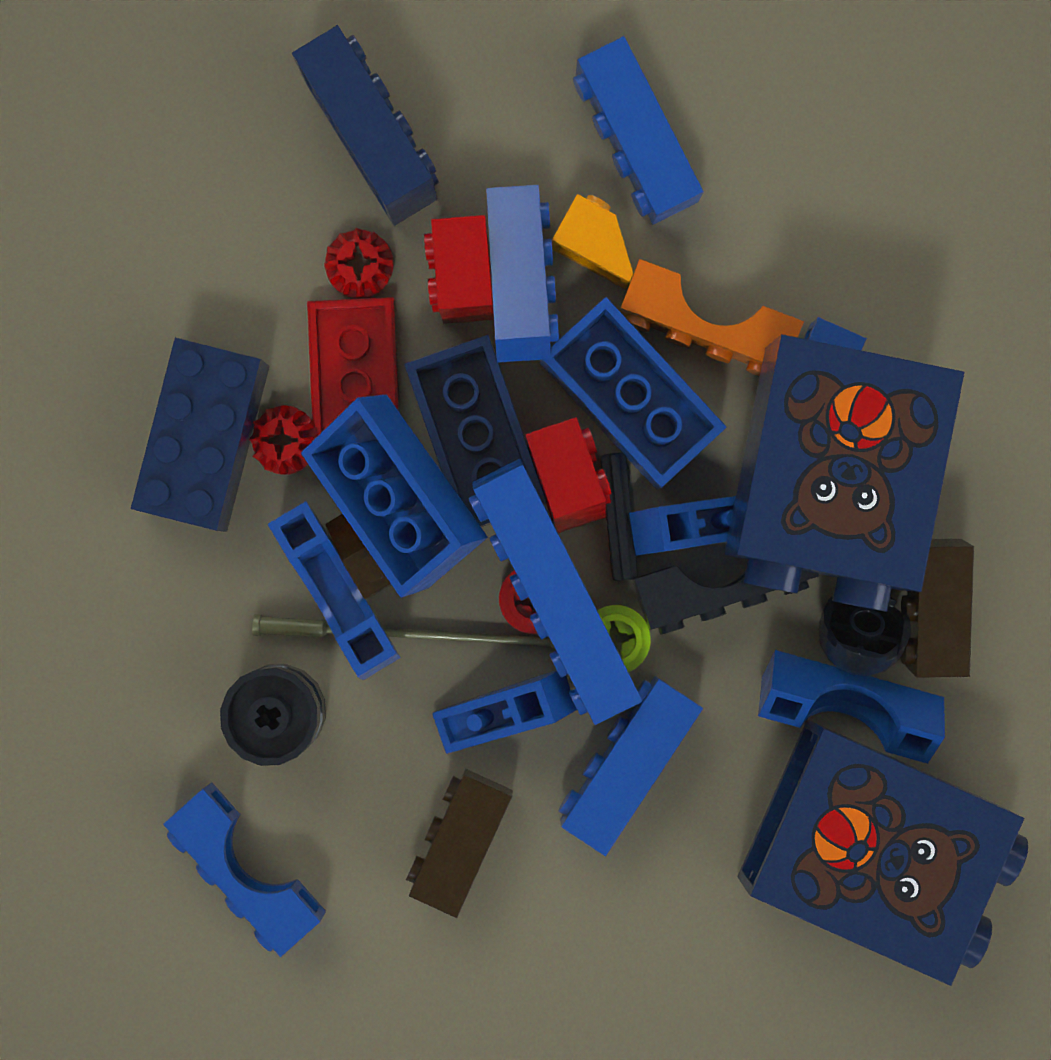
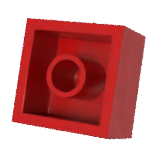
[424,215,494,324]
[525,417,612,533]

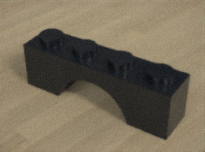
[632,566,819,635]

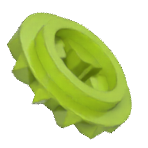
[597,605,651,672]

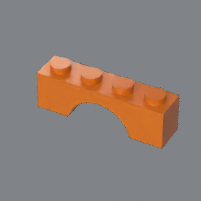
[620,259,804,376]

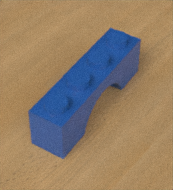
[268,501,401,680]
[758,650,945,764]
[163,782,326,957]

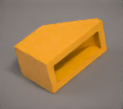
[552,194,633,290]

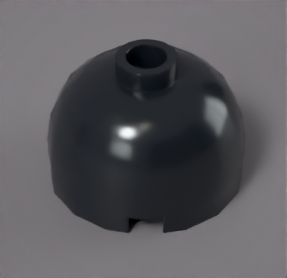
[819,596,912,676]

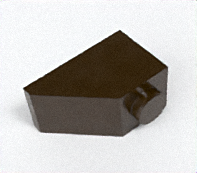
[325,514,391,599]

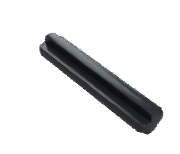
[600,453,638,581]

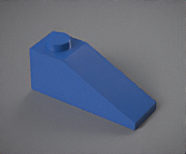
[629,496,736,556]
[432,670,577,754]

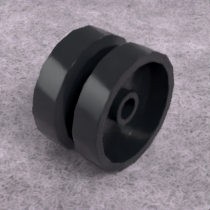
[220,664,326,766]

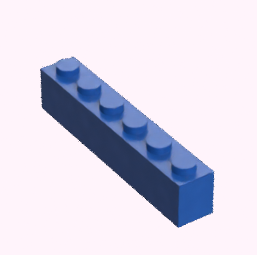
[469,458,643,725]

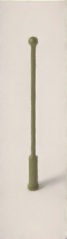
[252,614,556,650]

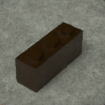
[900,539,974,678]
[406,769,513,918]

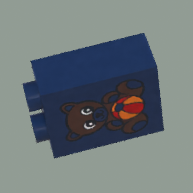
[724,334,965,612]
[737,719,1028,986]

